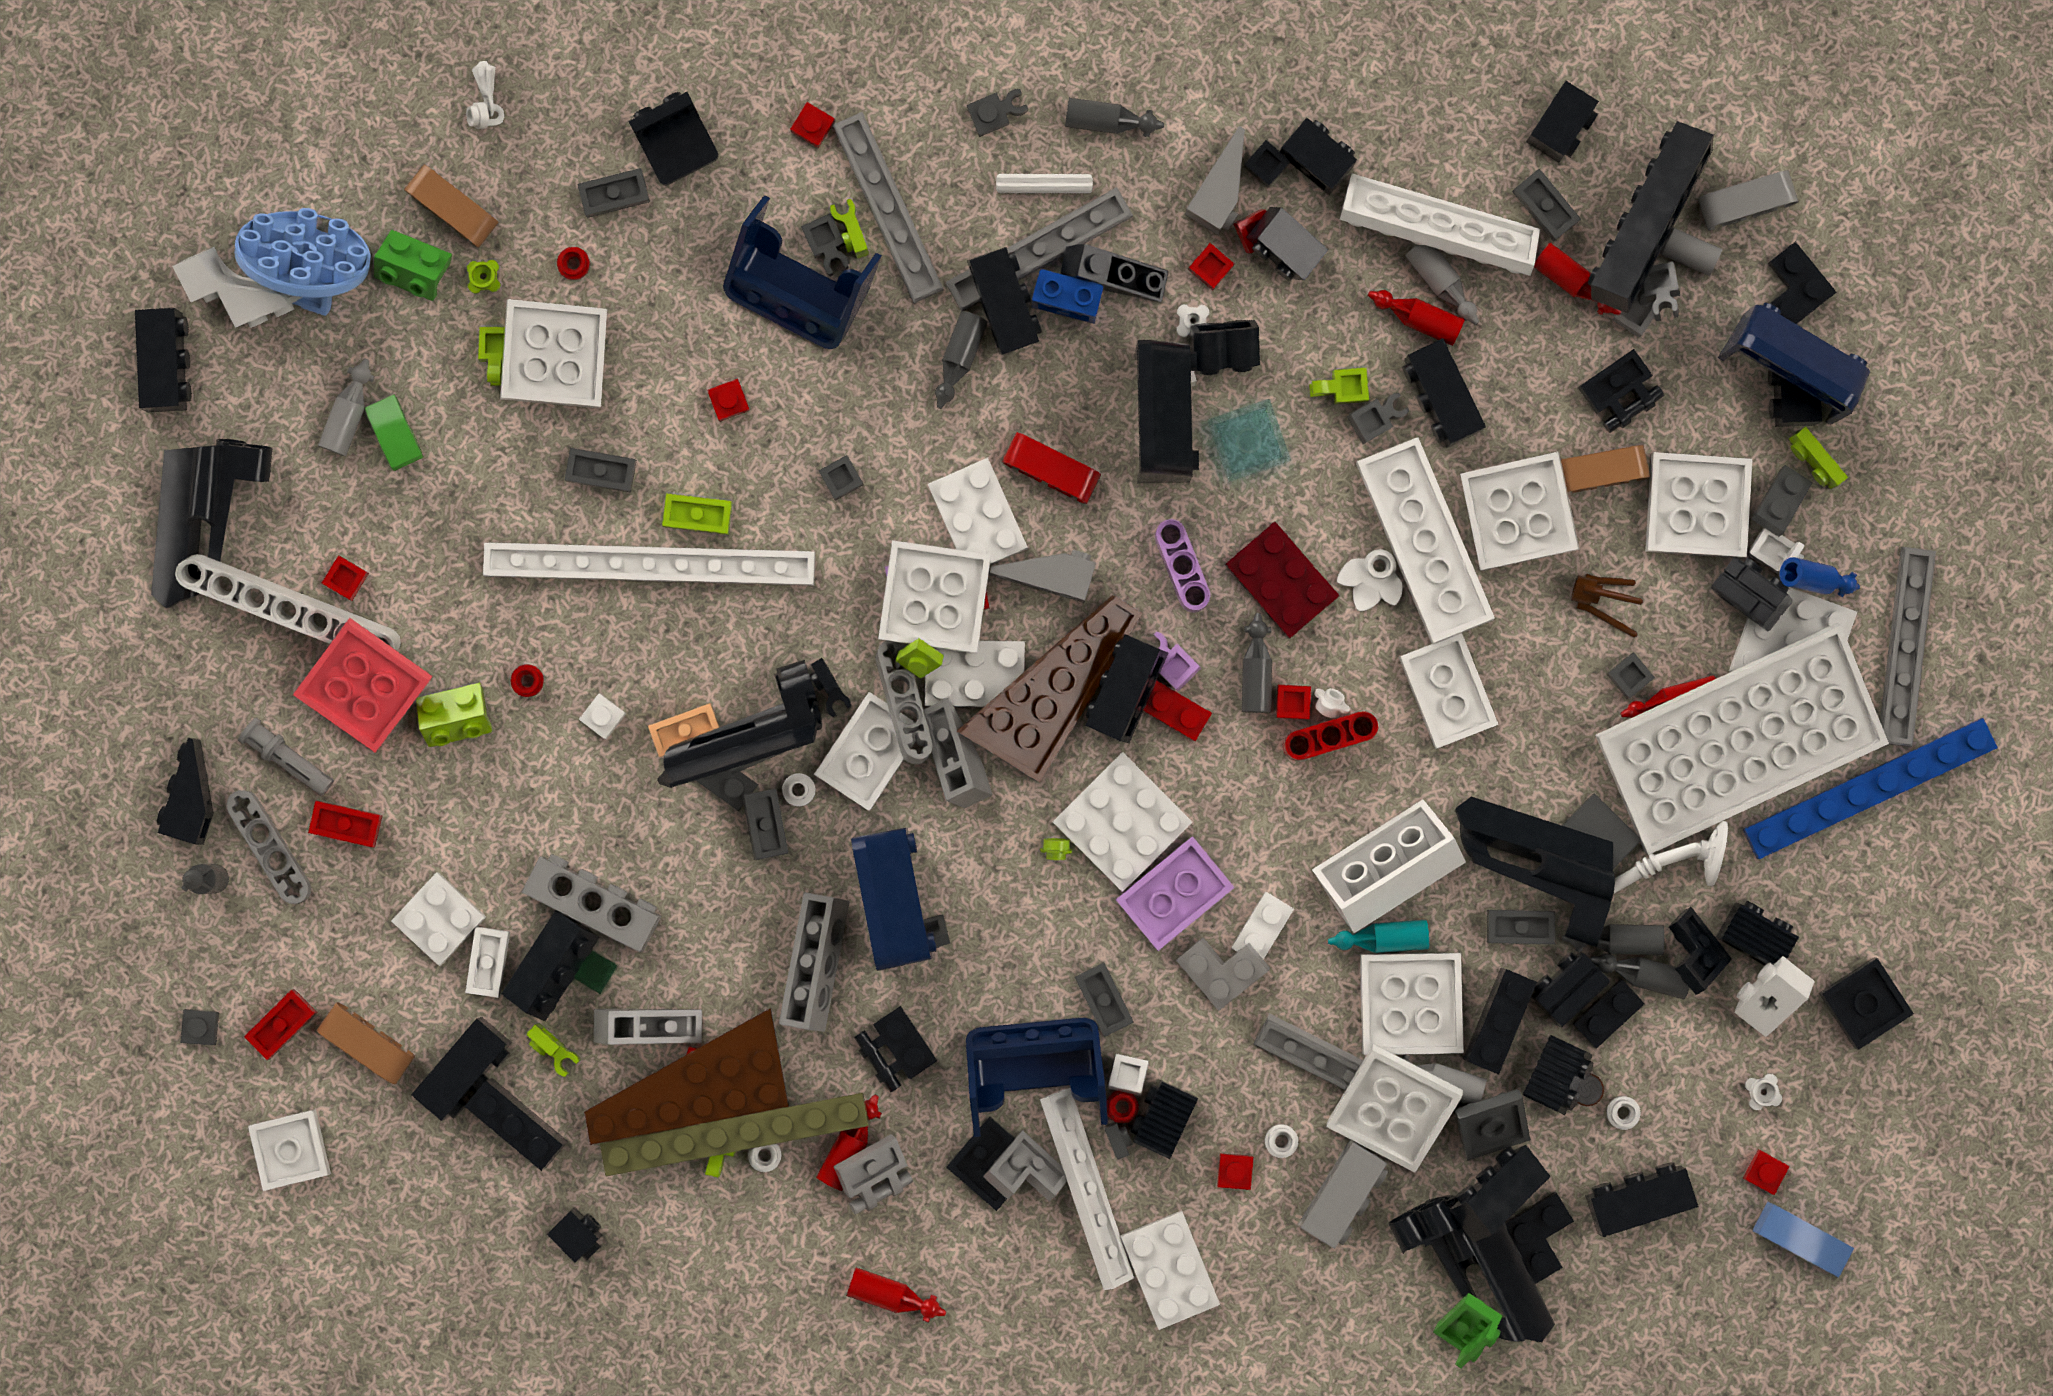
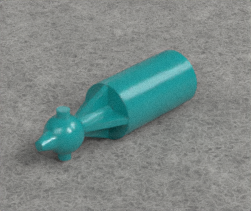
[1328,919,1429,953]

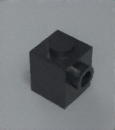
[547,1207,603,1263]

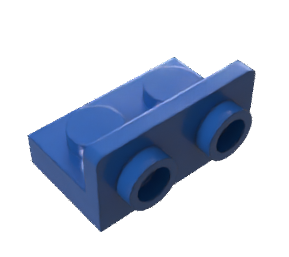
[1031,269,1103,324]

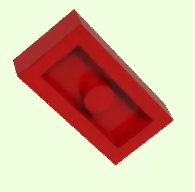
[1144,681,1212,742]
[308,801,383,848]
[244,989,318,1060]

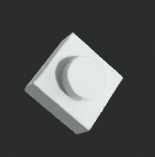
[579,693,626,740]
[1109,1054,1149,1096]

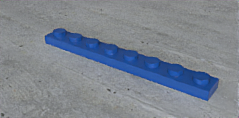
[1743,718,1998,859]

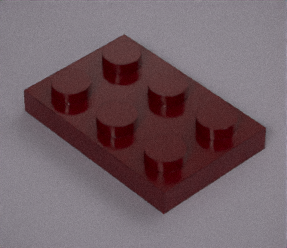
[1225,522,1340,639]

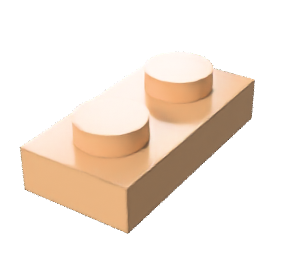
[648,703,720,757]

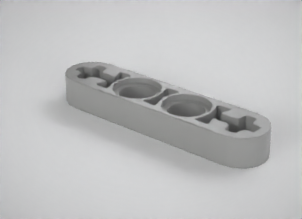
[875,641,933,764]
[227,790,311,904]

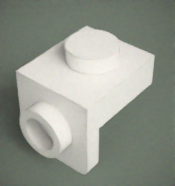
[1747,527,1805,576]

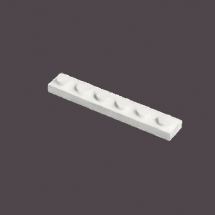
[1040,1088,1134,1290]

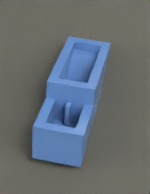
[1752,1201,1854,1278]

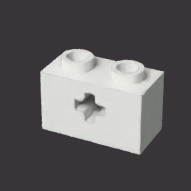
[1734,956,1815,1037]

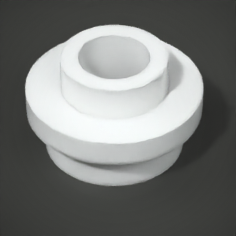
[782,773,816,806]
[1606,1096,1641,1130]
[1265,1124,1298,1158]
[748,1144,781,1172]

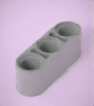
[1698,170,1799,230]

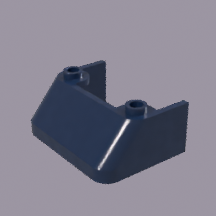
[723,195,882,349]
[1718,303,1870,425]
[851,828,937,971]
[966,1018,1108,1137]

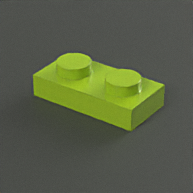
[1789,427,1848,489]
[662,493,733,535]

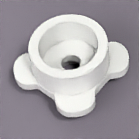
[1177,304,1209,337]
[1314,689,1350,718]
[1745,1074,1782,1110]

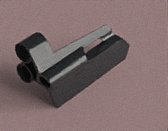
[151,439,273,608]
[657,660,822,788]
[1455,796,1615,947]
[1388,1195,1555,1343]

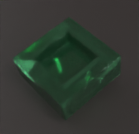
[574,950,619,994]

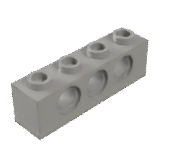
[522,854,662,952]
[779,892,850,1032]

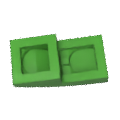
[365,394,424,471]

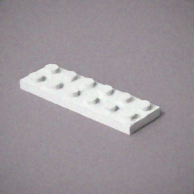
[1339,173,1540,276]
[1356,437,1495,645]

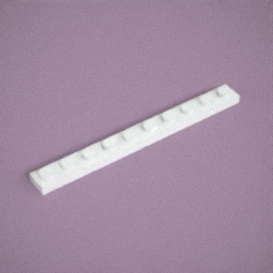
[483,543,815,586]

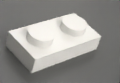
[1231,891,1294,960]
[465,927,510,998]

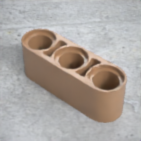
[404,164,499,248]
[1561,445,1650,493]
[317,1002,415,1084]

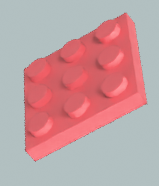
[293,618,433,753]

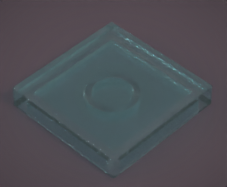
[1207,399,1291,483]

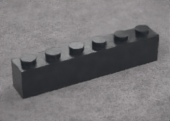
[1588,121,1714,313]

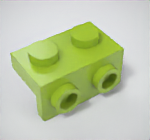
[416,683,492,747]

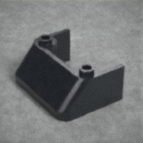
[1135,340,1199,484]

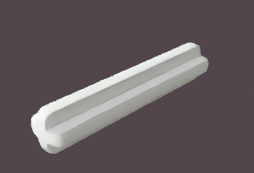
[996,174,1093,193]

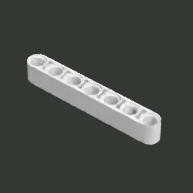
[175,554,401,651]

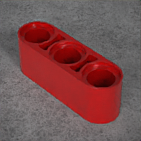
[1002,432,1101,504]
[1282,711,1378,761]

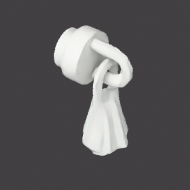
[466,61,504,129]

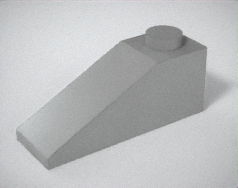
[1185,126,1245,235]
[990,550,1096,603]
[924,698,993,808]
[593,1008,702,1045]

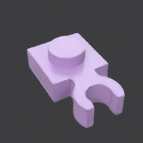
[1154,632,1201,691]

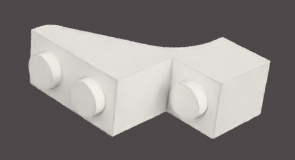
[172,247,302,328]

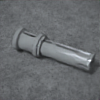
[238,717,334,797]

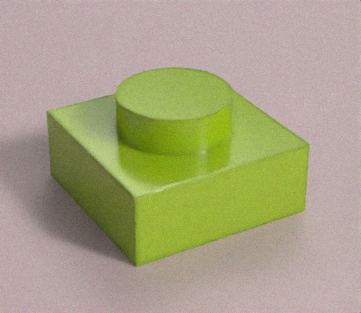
[896,638,944,679]

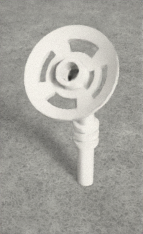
[1614,821,1728,894]

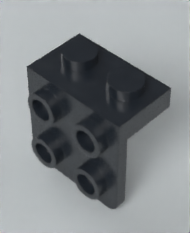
[628,92,719,186]

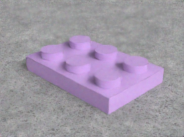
[1115,836,1235,951]

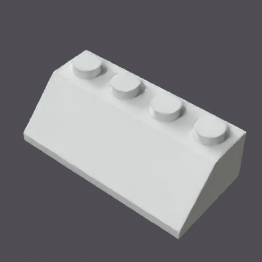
[1312,799,1466,933]

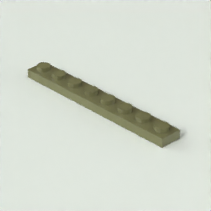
[600,1093,869,1177]

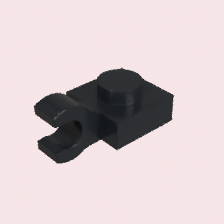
[809,658,852,718]

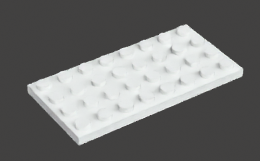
[1595,623,1889,855]

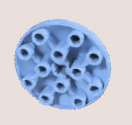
[234,208,371,316]

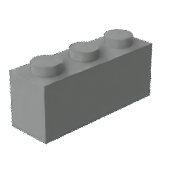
[1298,1139,1388,1249]

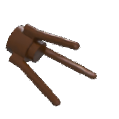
[1571,574,1643,638]

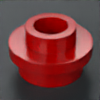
[557,247,590,280]
[510,664,544,697]
[1106,1091,1139,1123]

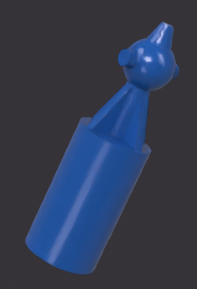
[1780,557,1860,597]

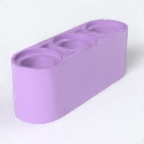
[1155,519,1210,613]

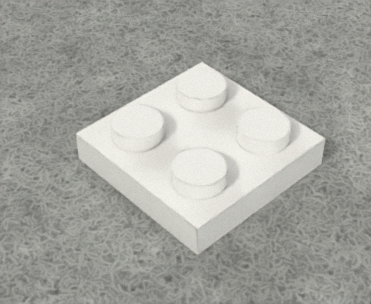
[391,872,486,966]
[248,1109,331,1191]

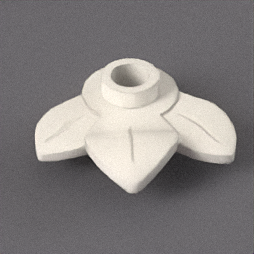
[1337,549,1403,612]

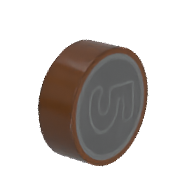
[1577,1073,1604,1106]

